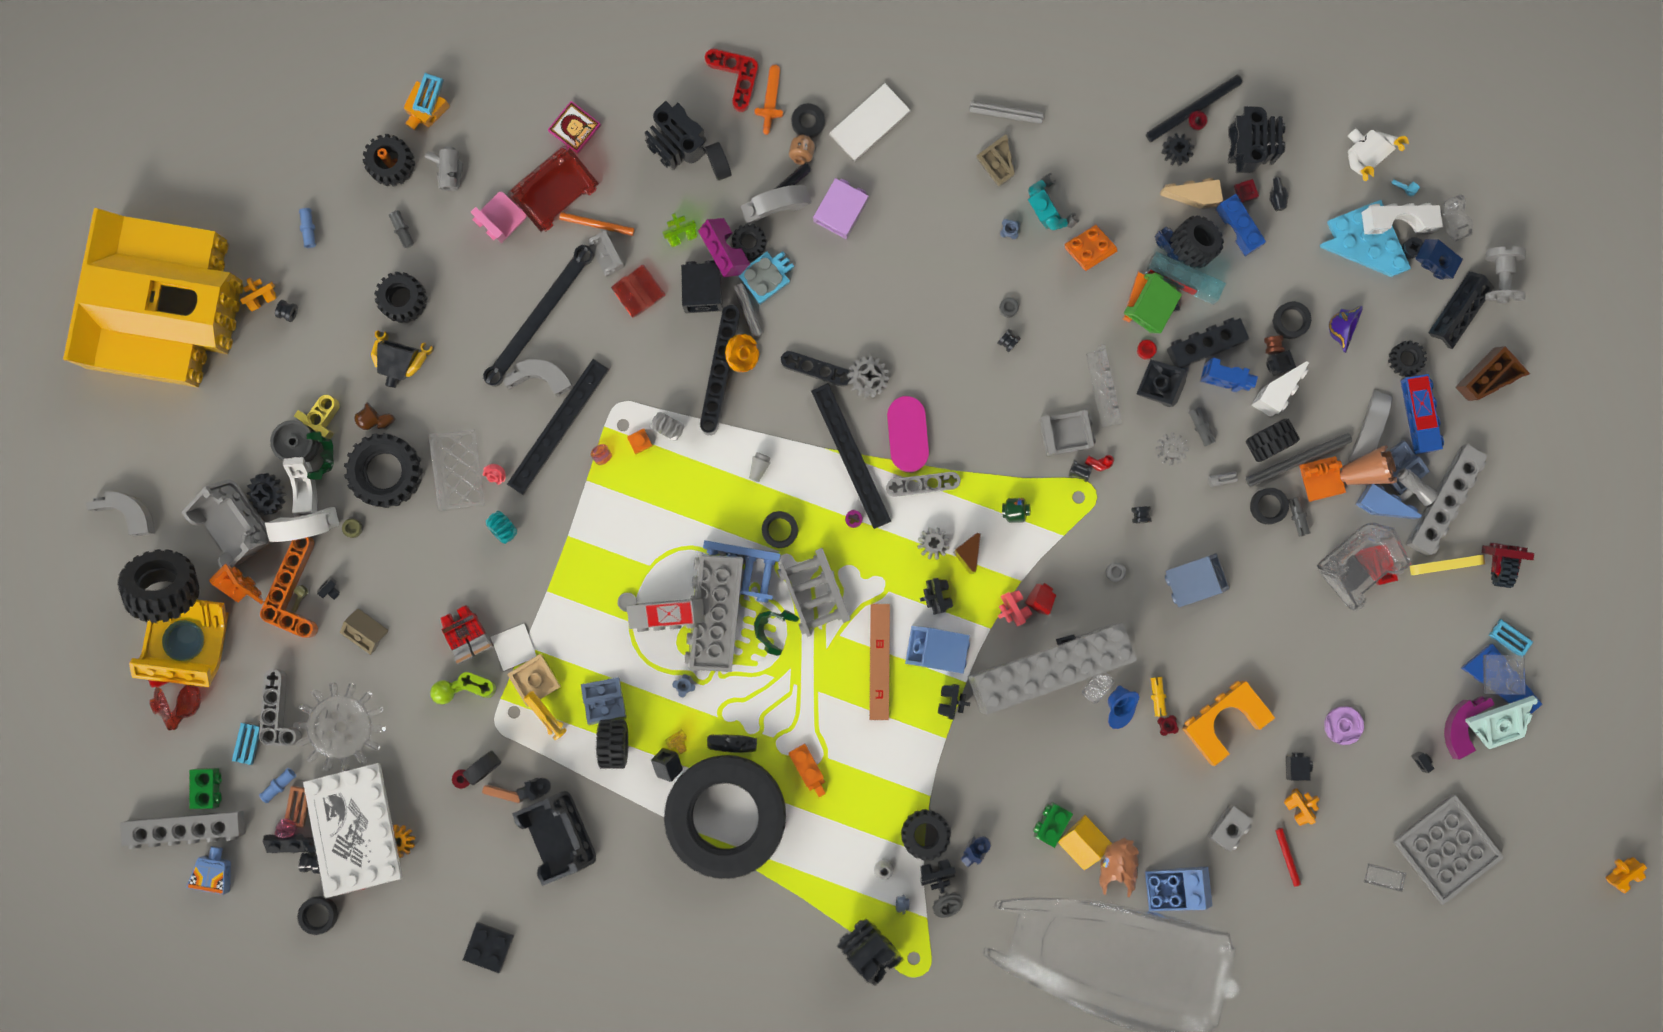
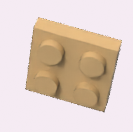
[507,654,561,707]

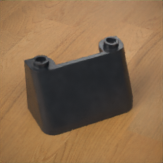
[512,791,596,886]

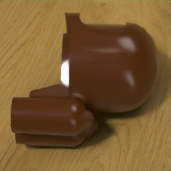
[354,402,396,430]

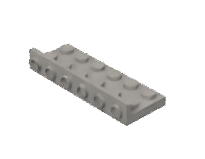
[685,552,743,672]

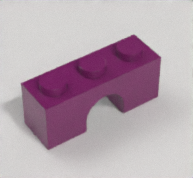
[698,218,750,277]

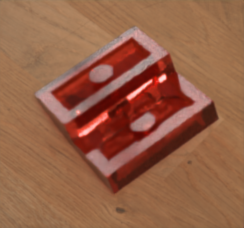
[611,265,666,318]

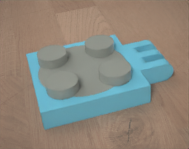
[738,251,795,305]

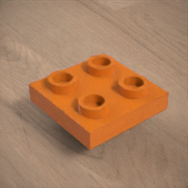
[1064,225,1118,271]

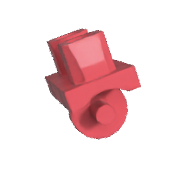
[998,590,1032,626]

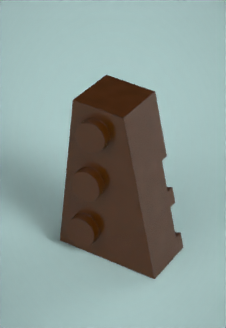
[1455,346,1530,401]

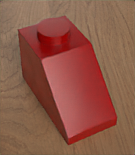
[1024,583,1057,615]

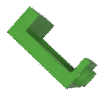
[1124,273,1182,334]

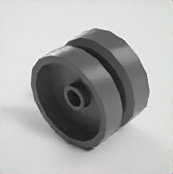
[270,420,320,462]

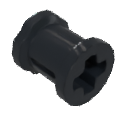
[1068,460,1092,482]

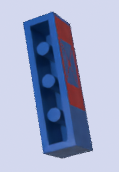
[1400,374,1444,455]

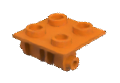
[1299,456,1346,502]

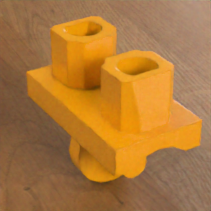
[240,277,277,312]
[1284,788,1320,826]
[1605,857,1647,893]

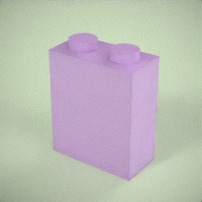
[813,178,868,239]

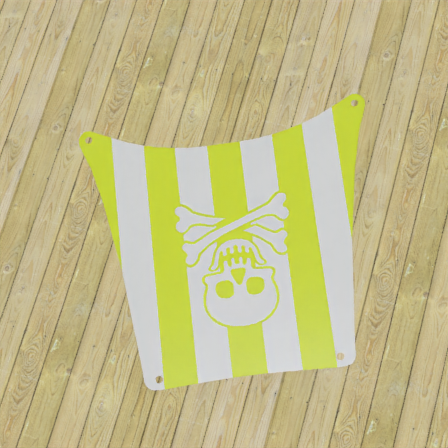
[494,401,1097,977]

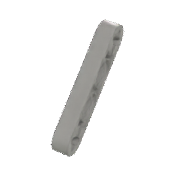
[886,472,960,497]

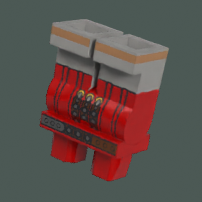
[440,605,494,664]

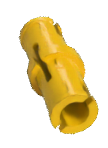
[1150,677,1167,717]

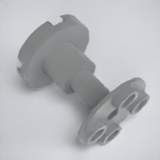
[1485,246,1526,303]

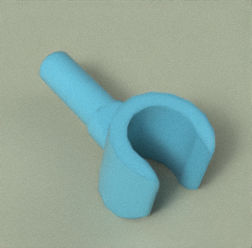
[1391,179,1420,196]

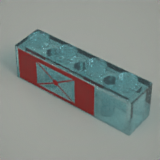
[1145,251,1226,305]

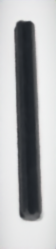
[1145,75,1243,142]

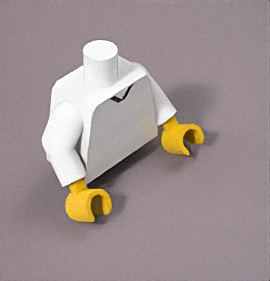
[1348,128,1409,181]

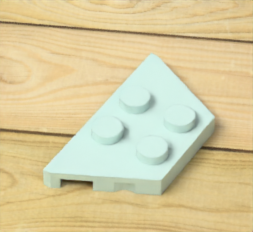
[1465,696,1538,749]

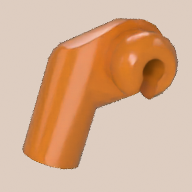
[377,148,398,168]

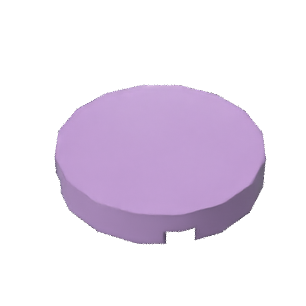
[1324,706,1364,745]

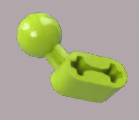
[430,672,496,705]

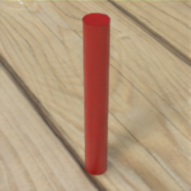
[1275,828,1301,887]

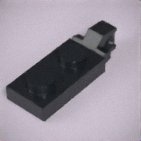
[263,834,316,854]

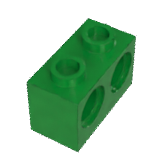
[189,768,222,809]

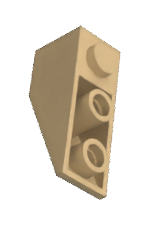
[1160,178,1223,209]

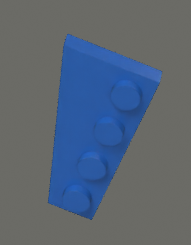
[1461,644,1543,714]

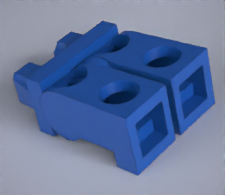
[1200,358,1258,392]

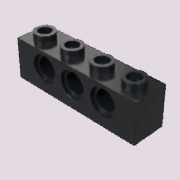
[1167,317,1249,368]

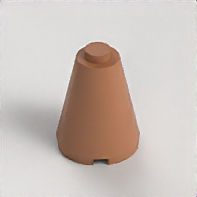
[1340,445,1397,485]

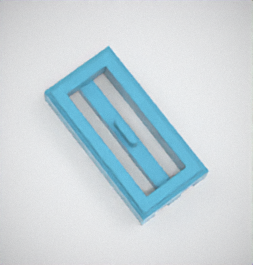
[412,73,444,116]
[1489,619,1533,658]
[232,723,260,765]

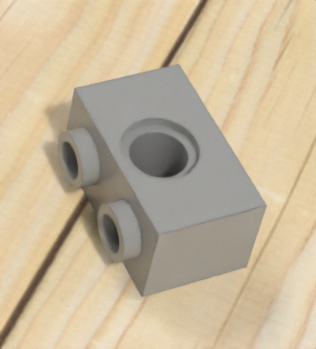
[1207,805,1253,852]

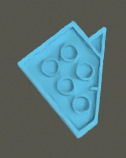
[1320,200,1411,277]

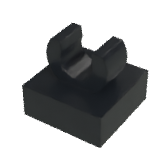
[317,576,340,600]

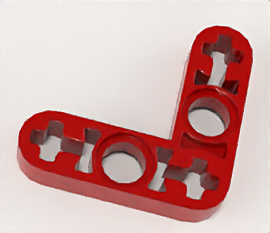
[705,49,758,112]

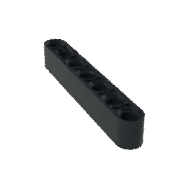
[700,305,740,436]

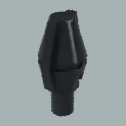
[1270,177,1288,211]

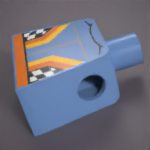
[187,846,231,895]

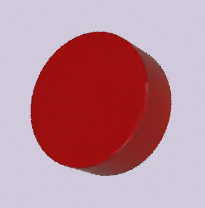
[1137,340,1157,360]

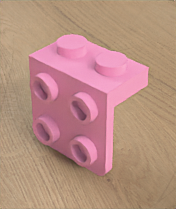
[471,192,527,244]

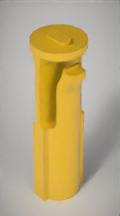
[523,691,567,740]

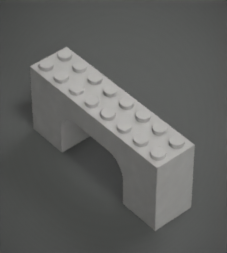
[967,623,1137,715]

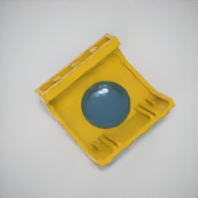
[129,599,229,687]

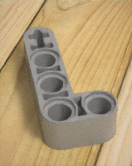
[259,669,302,746]

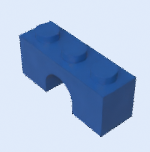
[1215,194,1266,256]

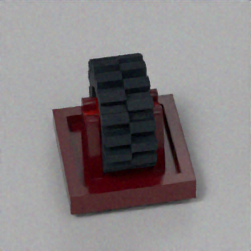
[1481,542,1535,588]

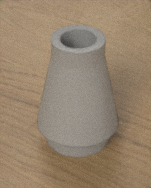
[749,452,770,482]
[874,860,894,880]

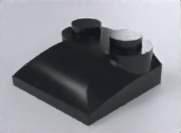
[1137,359,1187,407]

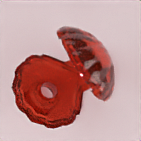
[149,685,202,730]

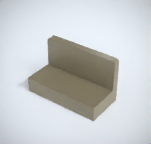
[340,609,388,655]

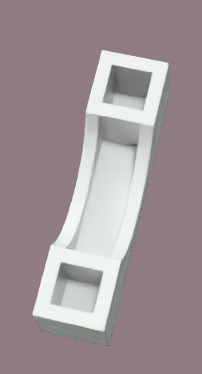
[1361,203,1443,234]

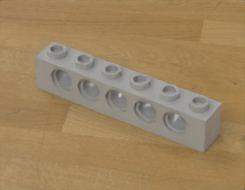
[1406,444,1487,556]
[120,811,245,849]

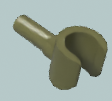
[292,585,308,612]

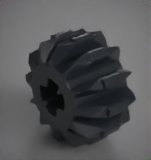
[1162,133,1194,166]

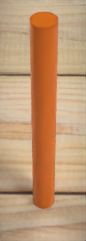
[559,212,635,236]

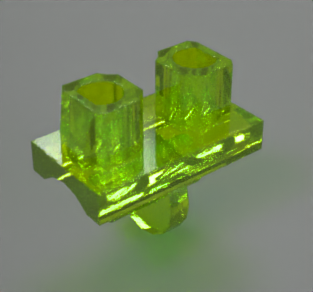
[662,213,697,247]

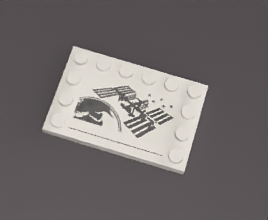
[303,763,403,898]

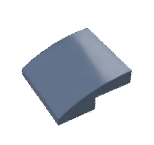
[1389,441,1430,495]
[581,677,626,725]

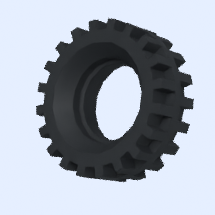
[344,433,423,508]

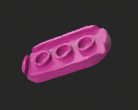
[887,396,929,472]

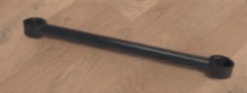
[483,245,594,387]

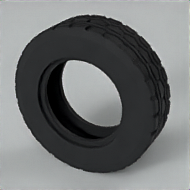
[664,755,786,879]

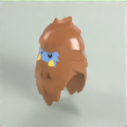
[1099,837,1139,897]

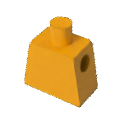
[404,81,450,130]

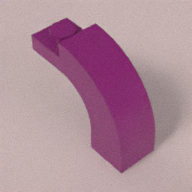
[1444,696,1495,760]

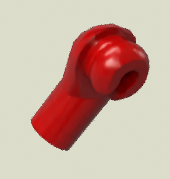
[1084,455,1114,471]

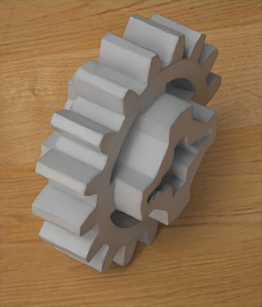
[847,356,889,398]

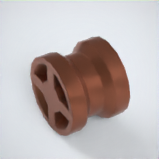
[1264,336,1285,354]

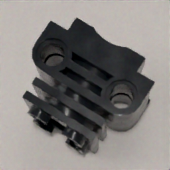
[644,101,706,170]
[1228,106,1285,173]
[837,919,904,986]

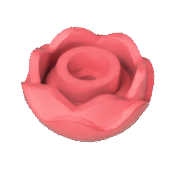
[483,464,506,485]

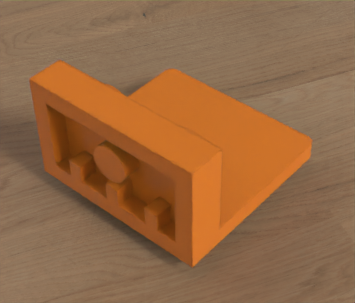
[209,564,264,604]

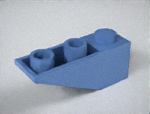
[1356,484,1422,519]

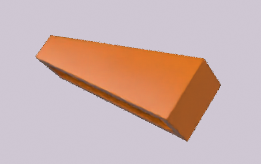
[1123,272,1147,323]

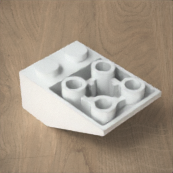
[1251,361,1309,417]

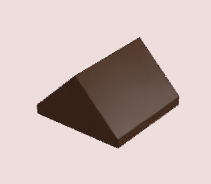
[953,533,981,574]

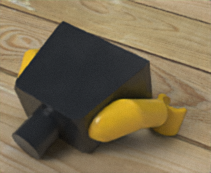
[371,330,433,388]

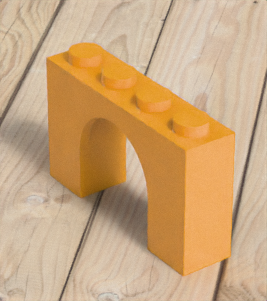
[1182,680,1275,766]

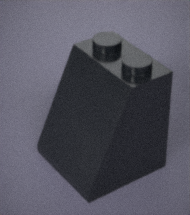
[681,260,723,313]

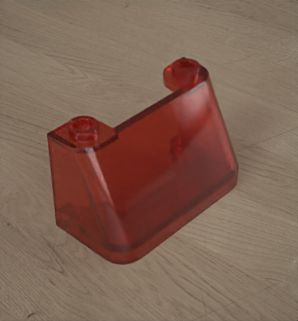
[508,146,599,232]

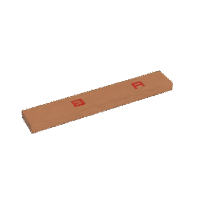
[869,604,890,720]

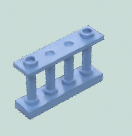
[703,540,781,603]

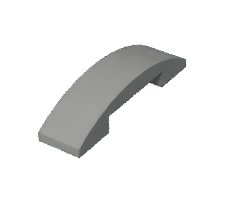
[1348,390,1392,462]

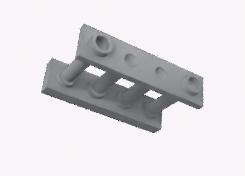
[777,548,850,637]

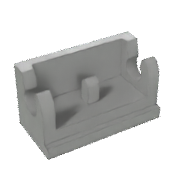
[589,230,624,277]

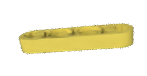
[1409,555,1485,575]

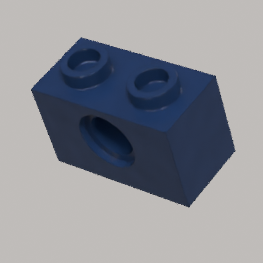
[1415,239,1463,280]

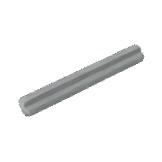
[969,101,1044,124]

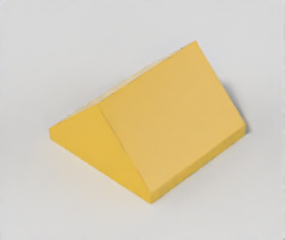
[1058,815,1112,870]

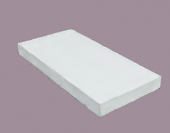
[829,84,910,161]

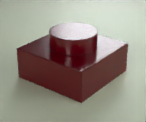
[1234,179,1259,203]

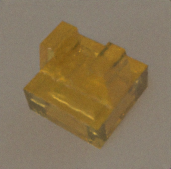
[666,729,687,754]

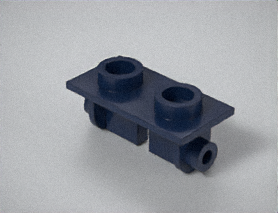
[1154,226,1182,266]

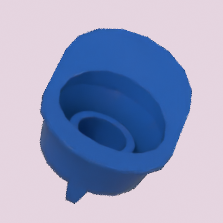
[1108,685,1140,729]

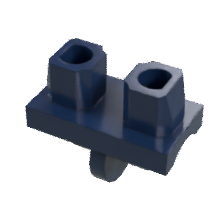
[960,836,991,867]

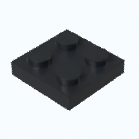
[463,922,514,974]

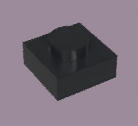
[1411,752,1434,773]

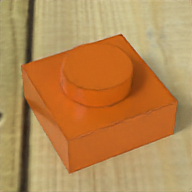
[627,428,653,454]

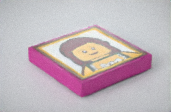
[548,101,601,154]

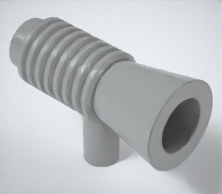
[1397,468,1438,506]

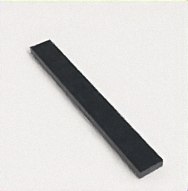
[507,359,609,495]
[811,383,891,529]

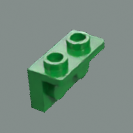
[1033,802,1073,848]

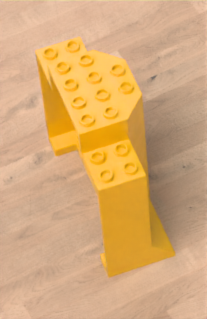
[63,208,244,387]

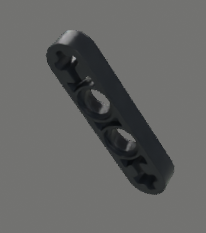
[781,351,851,387]

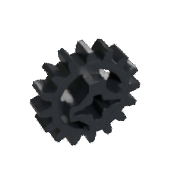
[247,473,286,515]

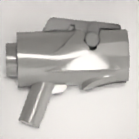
[425,146,463,191]

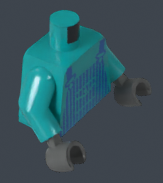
[1028,173,1079,230]

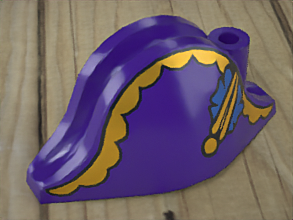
[1329,306,1363,353]

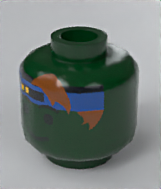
[1002,498,1031,523]

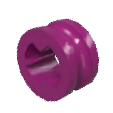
[845,510,862,528]

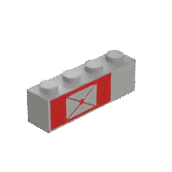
[627,598,705,632]

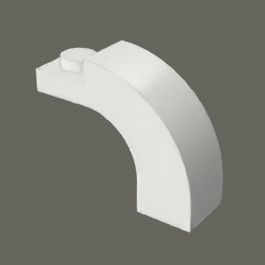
[283,457,318,517]
[265,507,339,542]

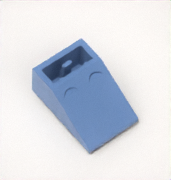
[1145,867,1213,911]

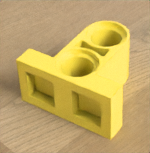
[294,395,340,439]

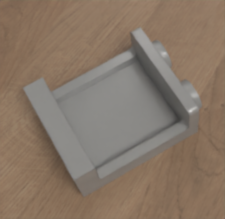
[1040,409,1096,457]

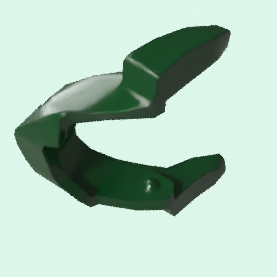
[306,431,334,480]
[754,610,799,656]

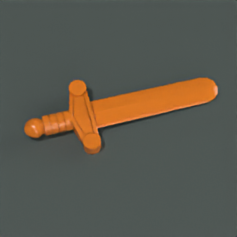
[754,64,784,135]

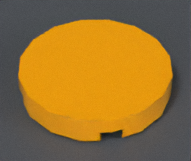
[725,334,759,372]

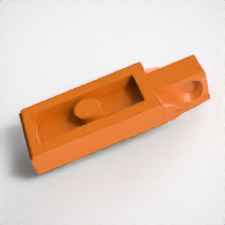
[788,744,826,797]

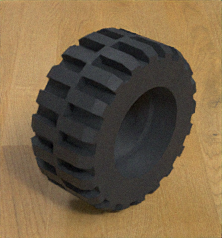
[117,549,200,623]

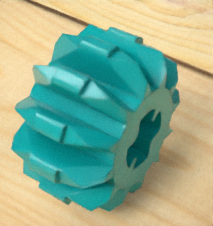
[485,511,517,544]

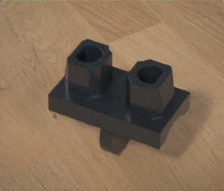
[920,578,953,615]
[938,684,970,720]
[516,778,551,801]
[920,859,956,894]

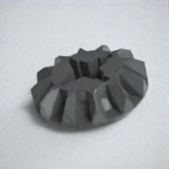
[932,892,963,918]

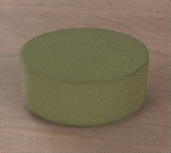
[342,519,363,538]

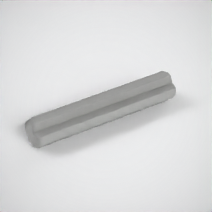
[734,283,762,338]

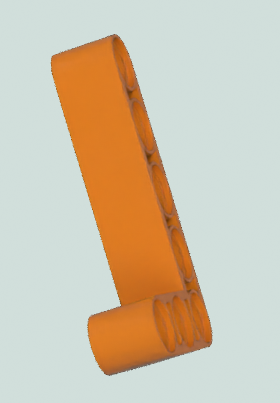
[260,536,318,638]

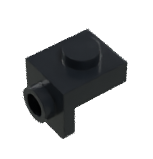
[1266,350,1296,376]

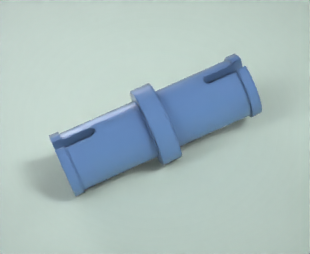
[299,208,316,248]
[259,768,296,803]

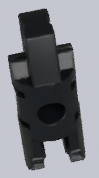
[707,734,757,753]

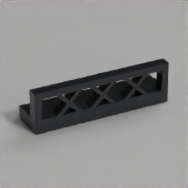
[1428,271,1494,349]

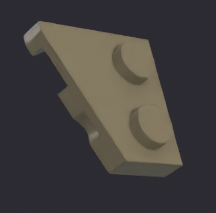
[976,134,1015,187]

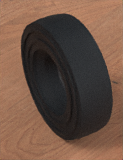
[791,103,825,138]

